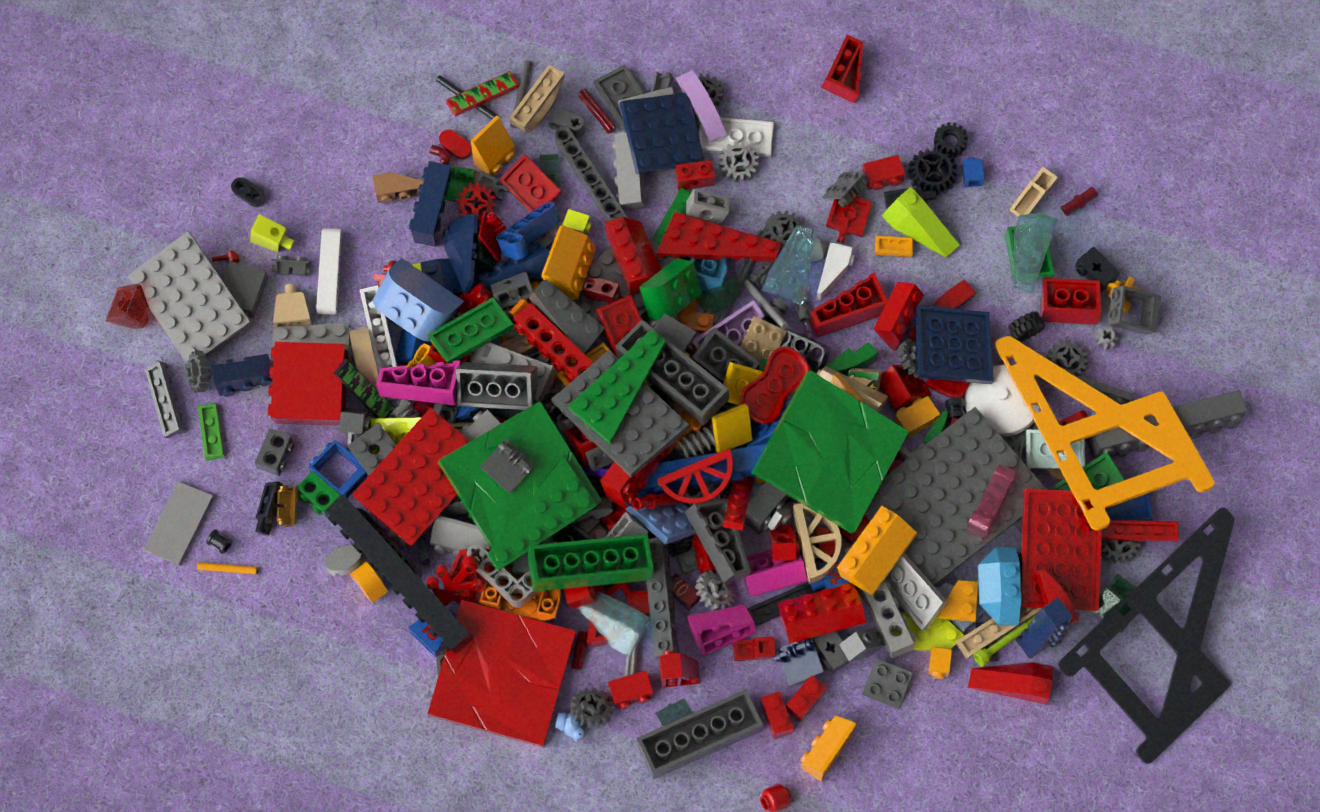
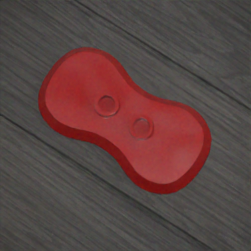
[740,346,810,424]

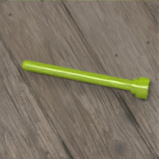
[973,614,1037,667]

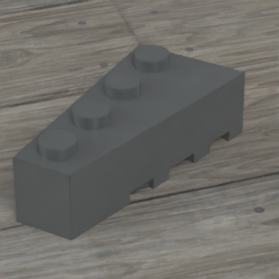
[529,278,605,354]
[685,499,751,583]

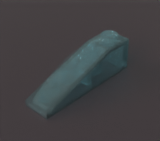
[1013,213,1058,294]
[762,225,814,305]

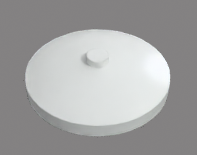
[964,365,1041,437]

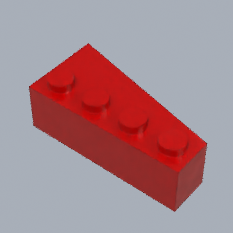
[811,272,888,337]

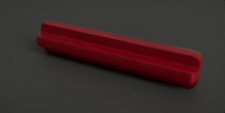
[578,89,616,134]

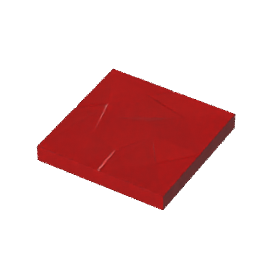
[427,600,576,748]

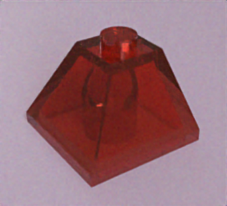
[105,284,150,329]

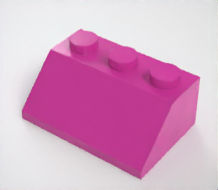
[743,550,807,596]

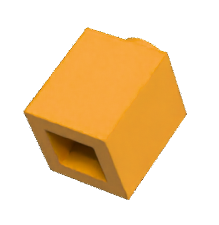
[928,647,952,679]

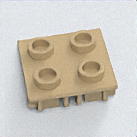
[740,316,787,361]

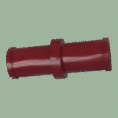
[1061,187,1098,216]

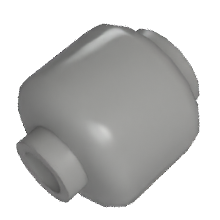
[798,237,827,263]

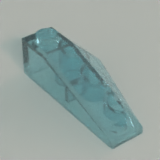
[579,590,650,657]

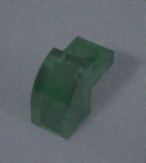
[696,277,743,314]

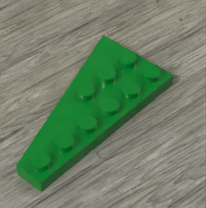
[568,329,666,445]
[487,457,597,571]

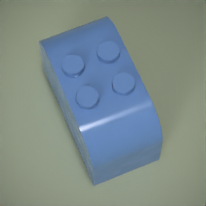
[373,258,464,341]

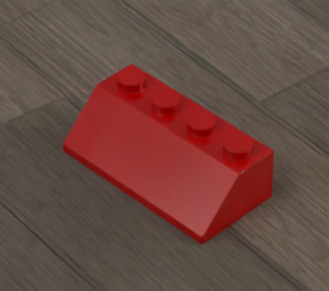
[605,217,661,294]

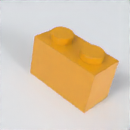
[894,396,941,439]

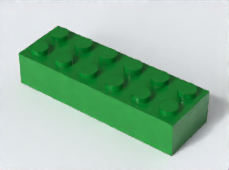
[527,534,654,592]

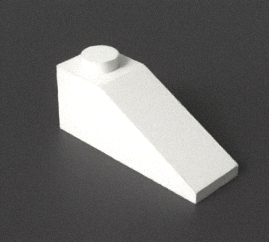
[816,243,855,300]

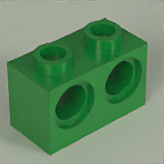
[297,471,341,517]

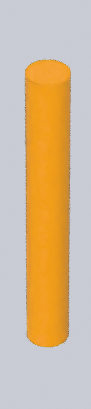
[197,562,257,574]

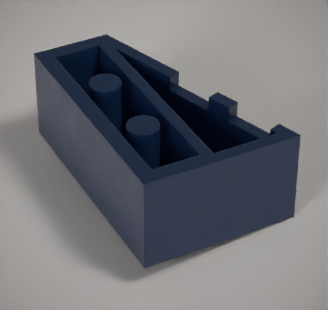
[209,354,273,397]

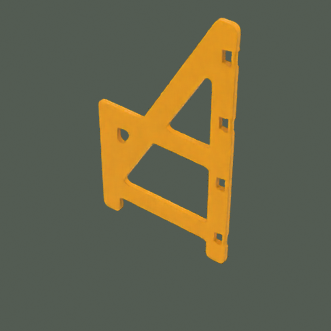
[995,336,1215,530]

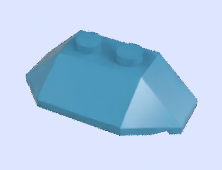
[978,547,1021,625]

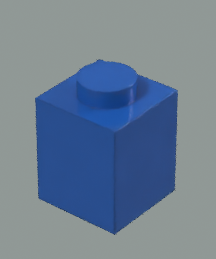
[961,157,985,187]

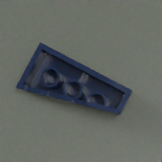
[409,161,452,247]
[474,243,550,299]
[1016,598,1072,659]

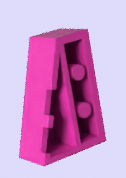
[687,604,756,657]

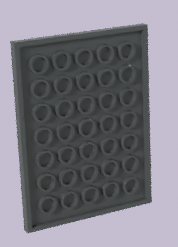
[864,407,1047,586]

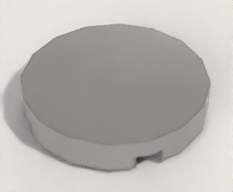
[324,545,364,576]

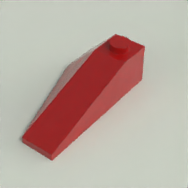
[968,662,1053,705]

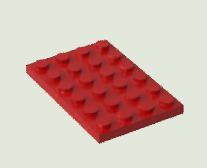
[352,408,471,547]
[1020,489,1102,611]

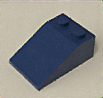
[420,259,480,297]

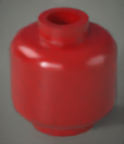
[760,783,791,812]

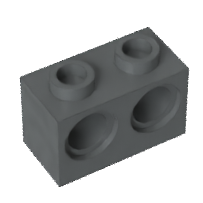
[255,428,294,476]

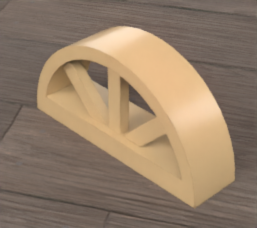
[508,65,564,133]
[349,327,379,390]
[793,504,841,584]

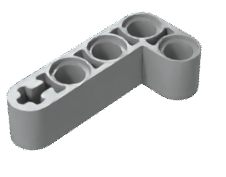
[467,544,539,608]

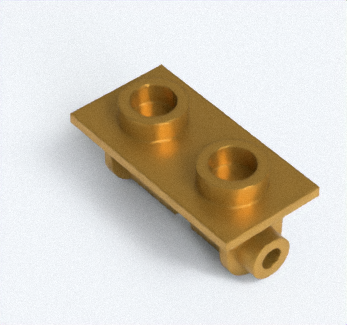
[276,486,298,527]

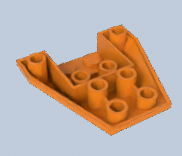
[479,541,561,621]

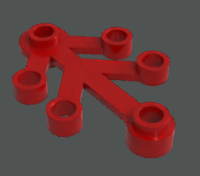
[427,556,483,606]

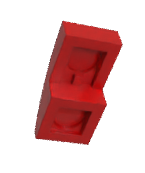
[934,279,977,309]
[732,637,775,661]

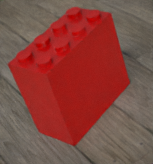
[268,341,349,426]

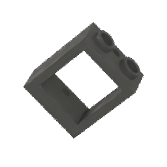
[1108,286,1161,335]

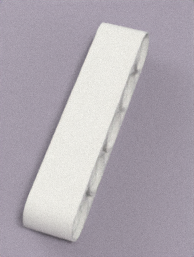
[317,228,342,315]

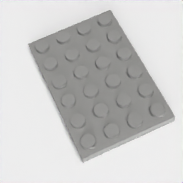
[128,231,252,364]

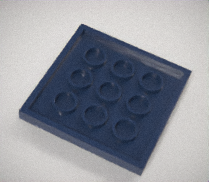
[619,93,705,174]
[915,305,994,384]

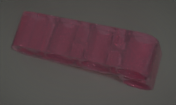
[967,464,1017,539]

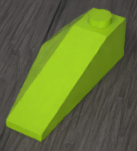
[882,187,960,258]

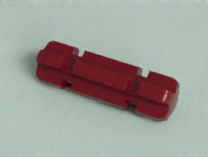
[572,631,588,670]

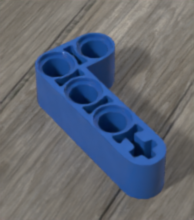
[496,202,560,260]

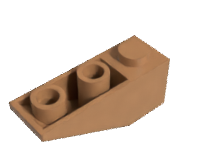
[373,172,424,204]

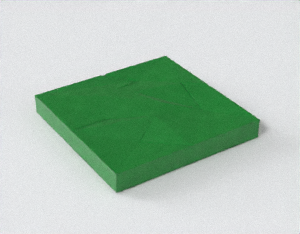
[751,370,909,533]
[438,401,602,549]

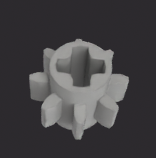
[1094,326,1119,351]

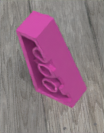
[376,360,461,405]

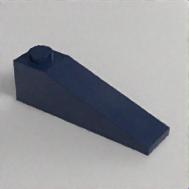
[442,213,478,294]

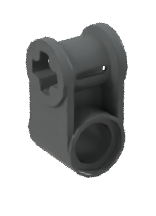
[548,107,585,138]

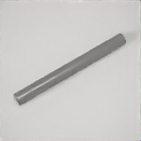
[744,280,788,330]

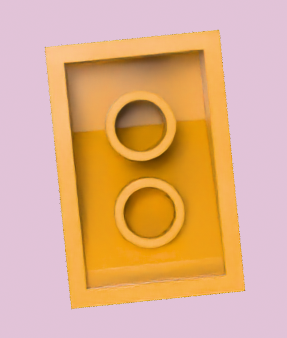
[471,115,516,176]

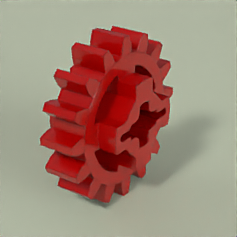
[455,182,496,223]

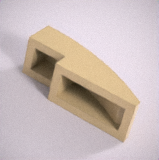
[1009,167,1058,221]

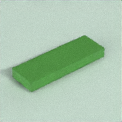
[198,403,225,461]

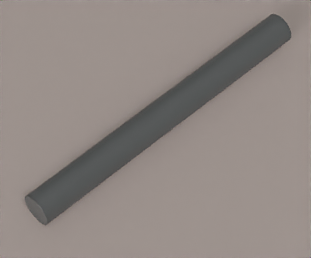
[510,60,532,128]

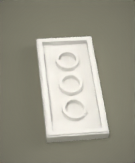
[699,117,774,157]

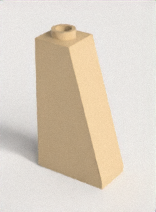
[817,366,888,413]

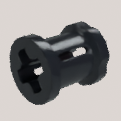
[206,529,232,554]

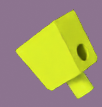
[250,214,295,252]

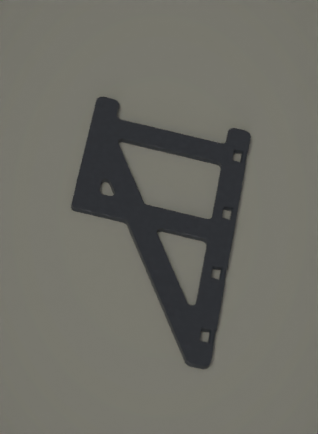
[1058,507,1235,764]

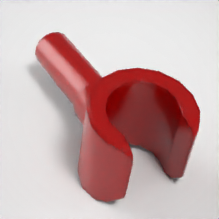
[212,250,240,263]

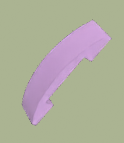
[676,70,726,143]

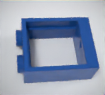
[309,439,369,498]

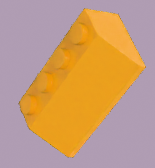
[541,225,596,300]
[837,506,917,596]

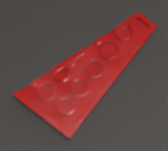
[656,212,782,262]

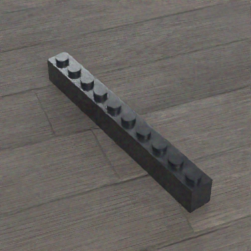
[326,495,473,654]

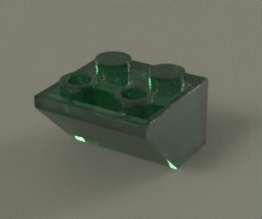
[1094,574,1136,633]

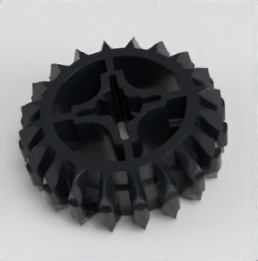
[908,147,958,196]

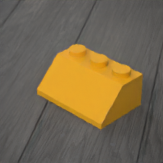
[800,716,856,782]

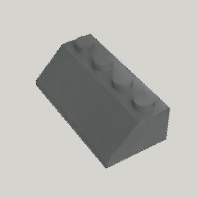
[456,362,538,410]

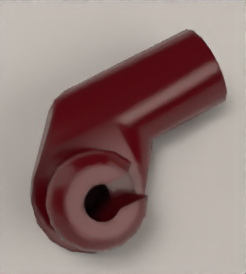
[429,145,452,165]

